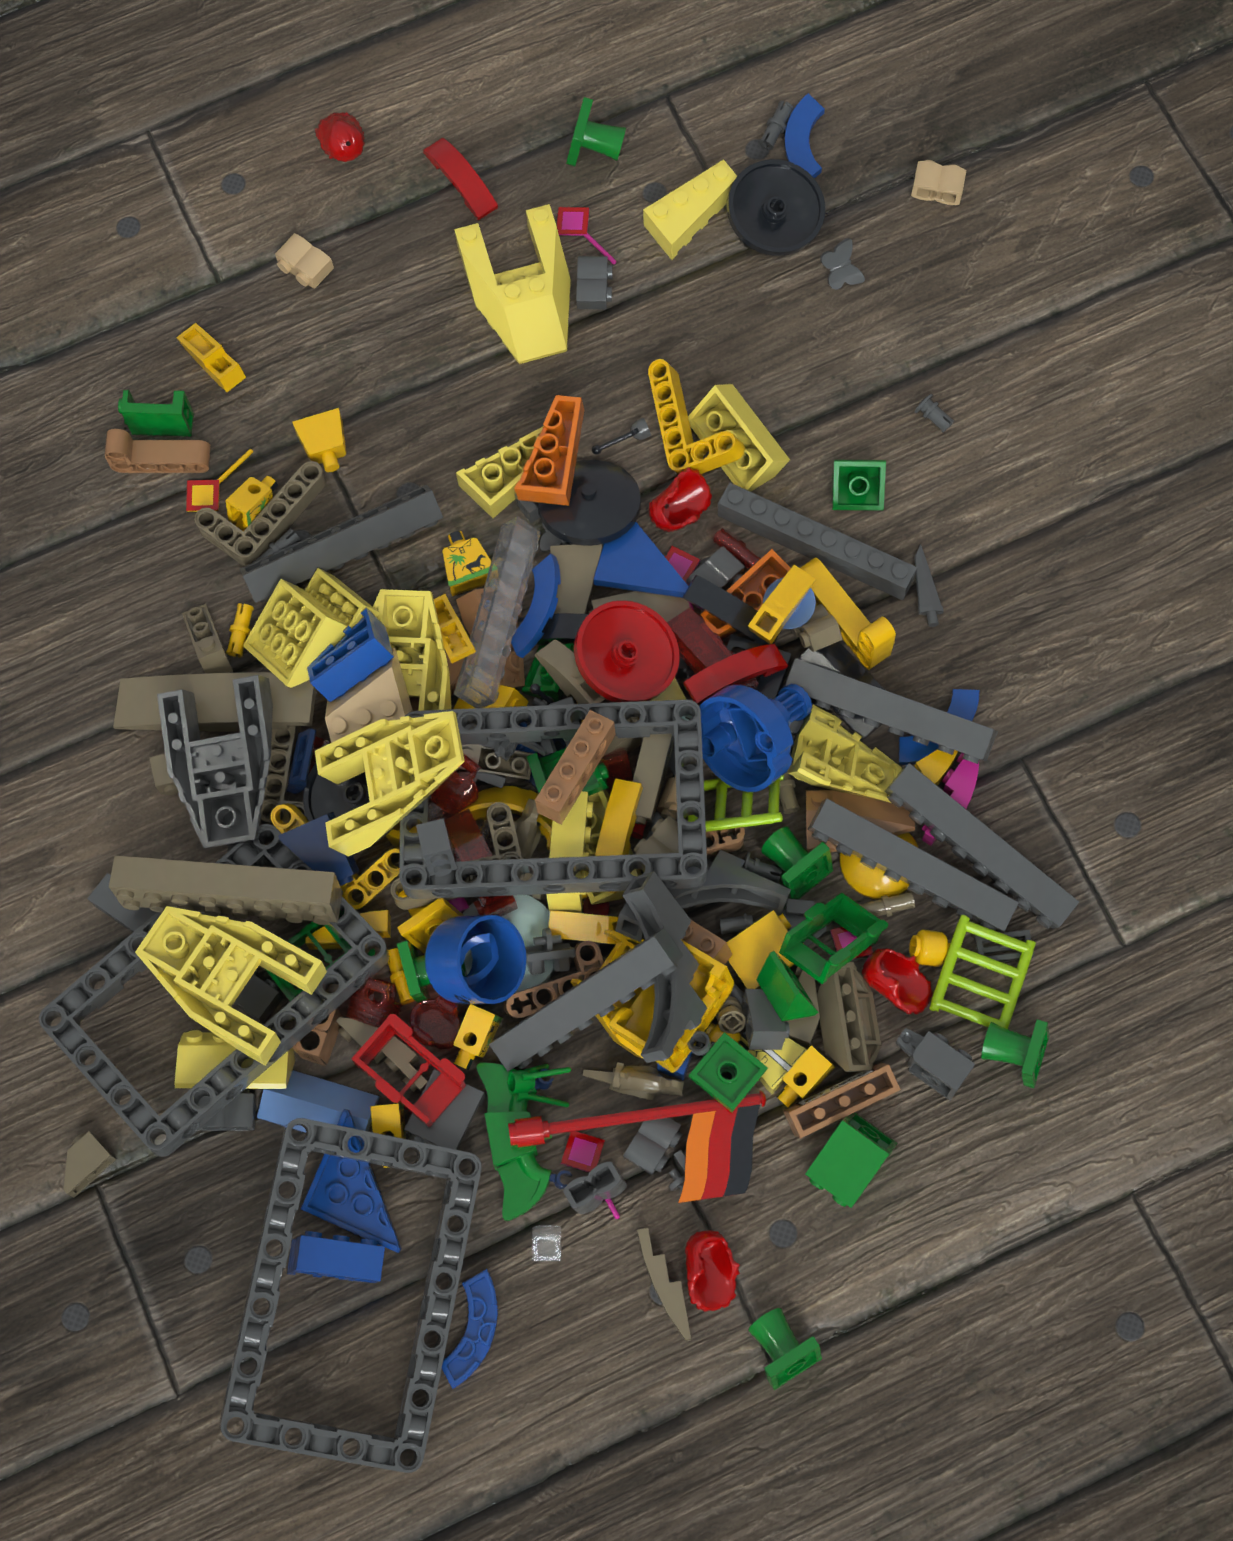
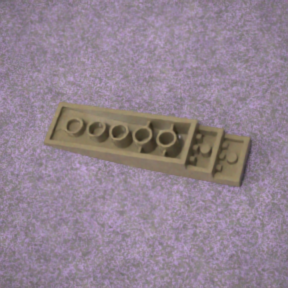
[113,672,316,732]

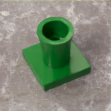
[566,97,626,166]
[761,827,833,900]
[397,941,467,1006]
[981,1020,1050,1088]
[688,1032,768,1112]
[748,1308,822,1390]

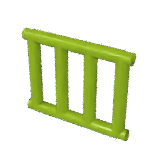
[688,775,784,832]
[929,915,1036,1029]

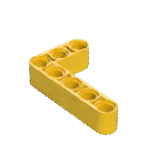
[648,359,745,474]
[800,558,896,670]
[271,803,400,909]

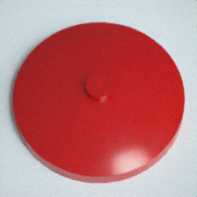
[574,601,680,702]

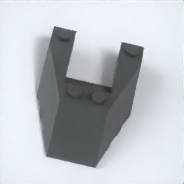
[157,675,273,848]

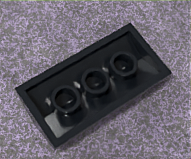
[792,641,885,741]

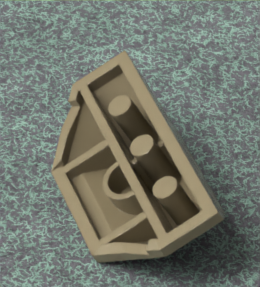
[817,962,881,1072]

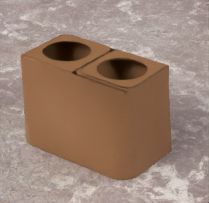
[292,1008,343,1066]

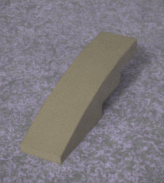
[637,1228,691,1342]

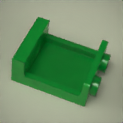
[118,390,194,437]
[527,748,609,796]

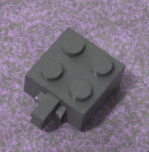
[896,1028,975,1101]

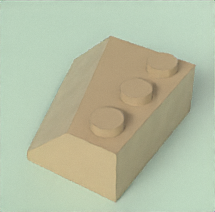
[325,647,413,743]

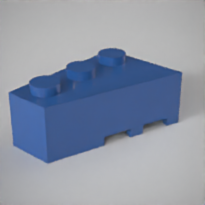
[307,607,394,702]
[287,1231,385,1283]

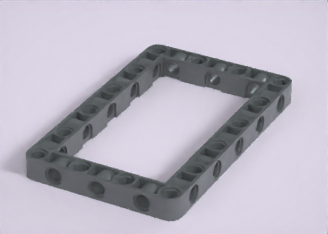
[399,700,707,899]
[39,824,389,1157]
[219,1118,481,1473]

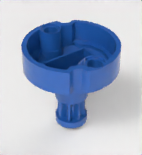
[699,684,812,792]

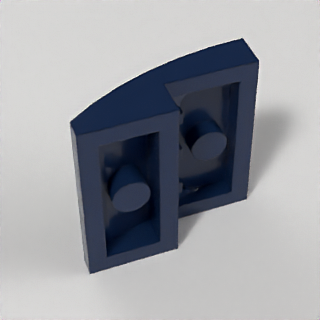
[287,728,316,794]

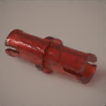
[713,528,761,569]

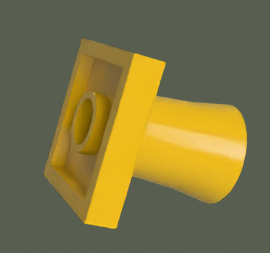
[397,890,464,954]

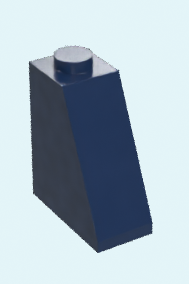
[278,812,359,886]

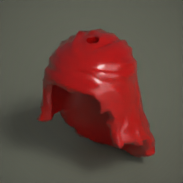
[315,112,365,162]
[648,467,712,532]
[862,948,933,1015]
[685,1230,740,1312]

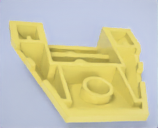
[788,705,902,803]

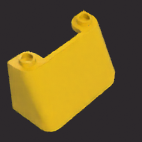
[608,940,734,1073]

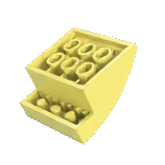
[243,568,380,688]

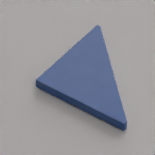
[593,522,689,598]
[301,1109,402,1253]

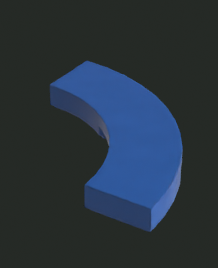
[784,93,825,178]
[509,554,561,658]
[899,689,980,765]
[442,1269,498,1389]

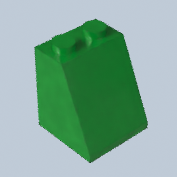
[805,1112,898,1208]

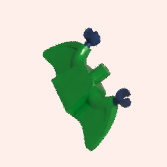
[477,1063,572,1221]

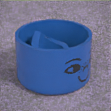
[425,915,527,1004]

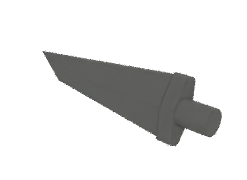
[914,544,944,627]

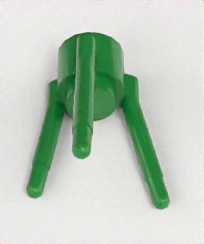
[507,1064,571,1107]

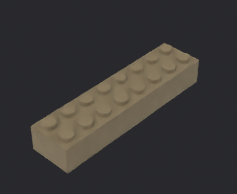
[109,856,342,925]

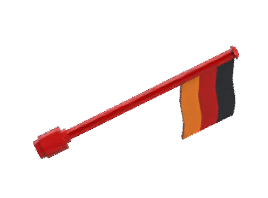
[508,1091,766,1203]

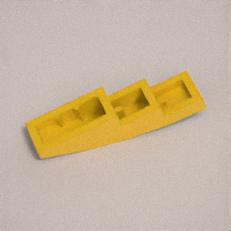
[595,779,643,894]

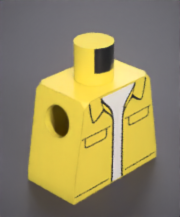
[741,1031,807,1094]

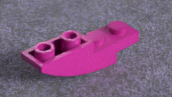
[922,753,979,846]

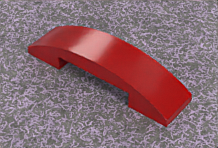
[423,138,498,220]
[684,644,788,705]

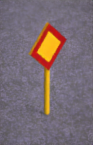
[186,449,253,512]

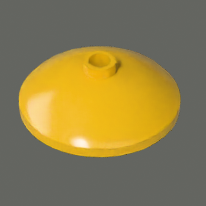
[840,832,918,899]

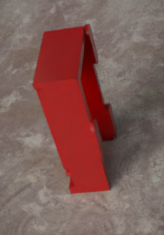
[351,1014,466,1128]

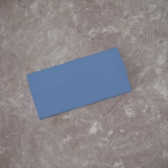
[257,1070,379,1133]

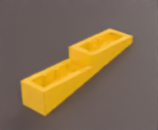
[434,594,476,663]

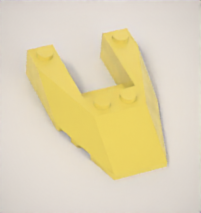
[454,204,571,364]
[373,589,451,711]
[315,711,465,857]
[135,906,327,1066]

